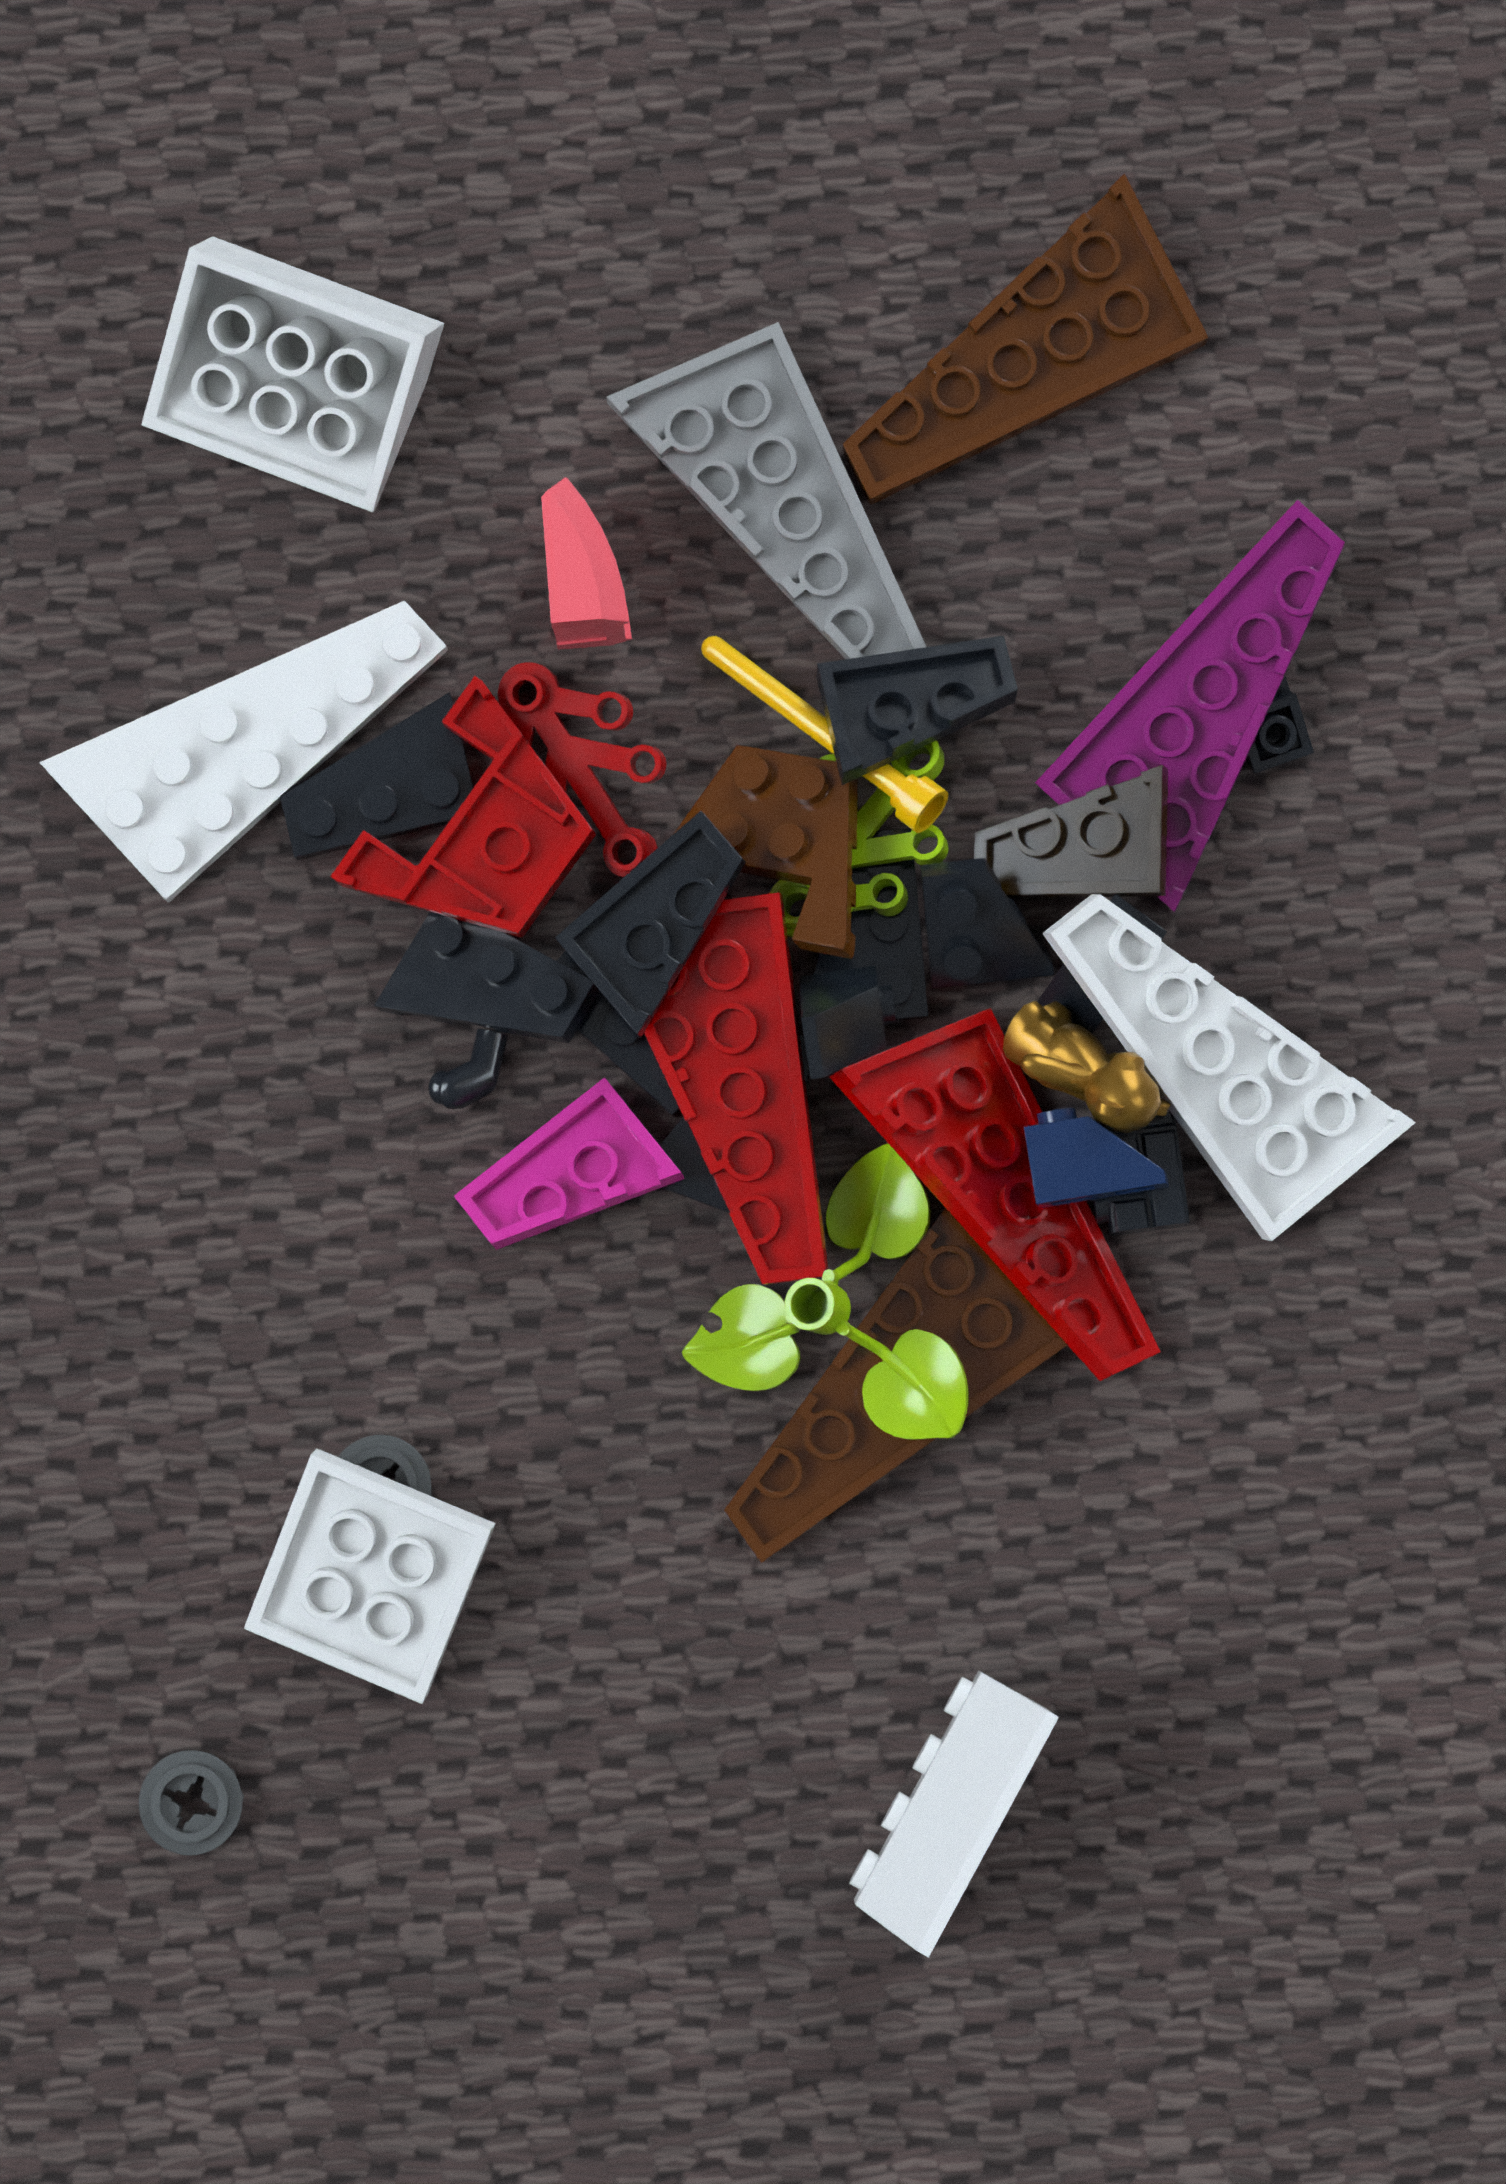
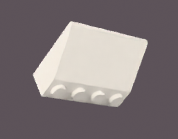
[141,236,444,512]
[849,1671,1059,1958]

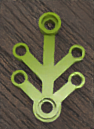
[769,740,948,937]

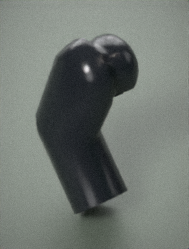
[428,1029,508,1109]

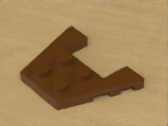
[673,745,858,959]

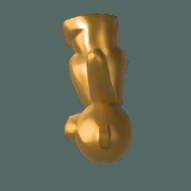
[1003,1001,1171,1133]

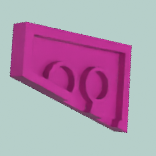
[454,1077,685,1250]

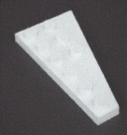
[39,601,448,903]
[1042,894,1416,1241]

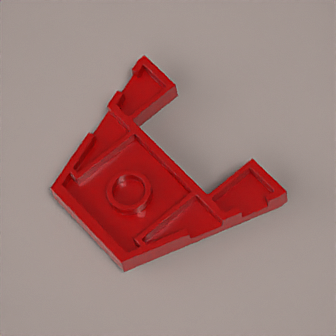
[330,676,596,938]

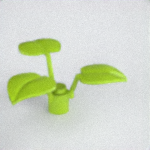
[682,1143,969,1440]

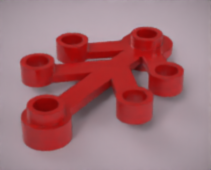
[498,662,667,877]

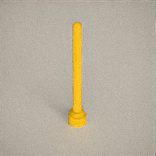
[701,636,948,833]

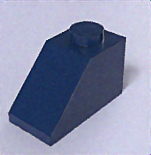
[1024,1108,1169,1208]

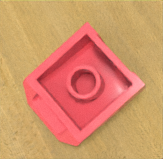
[541,477,632,650]

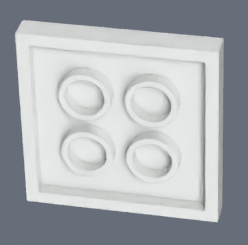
[244,1449,496,1704]

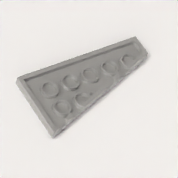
[606,322,926,659]

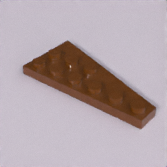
[842,173,1209,505]
[724,1208,1067,1563]

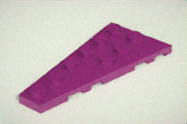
[1035,500,1345,912]

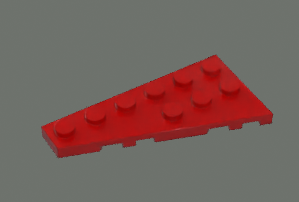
[644,892,828,1285]
[830,1008,1161,1381]

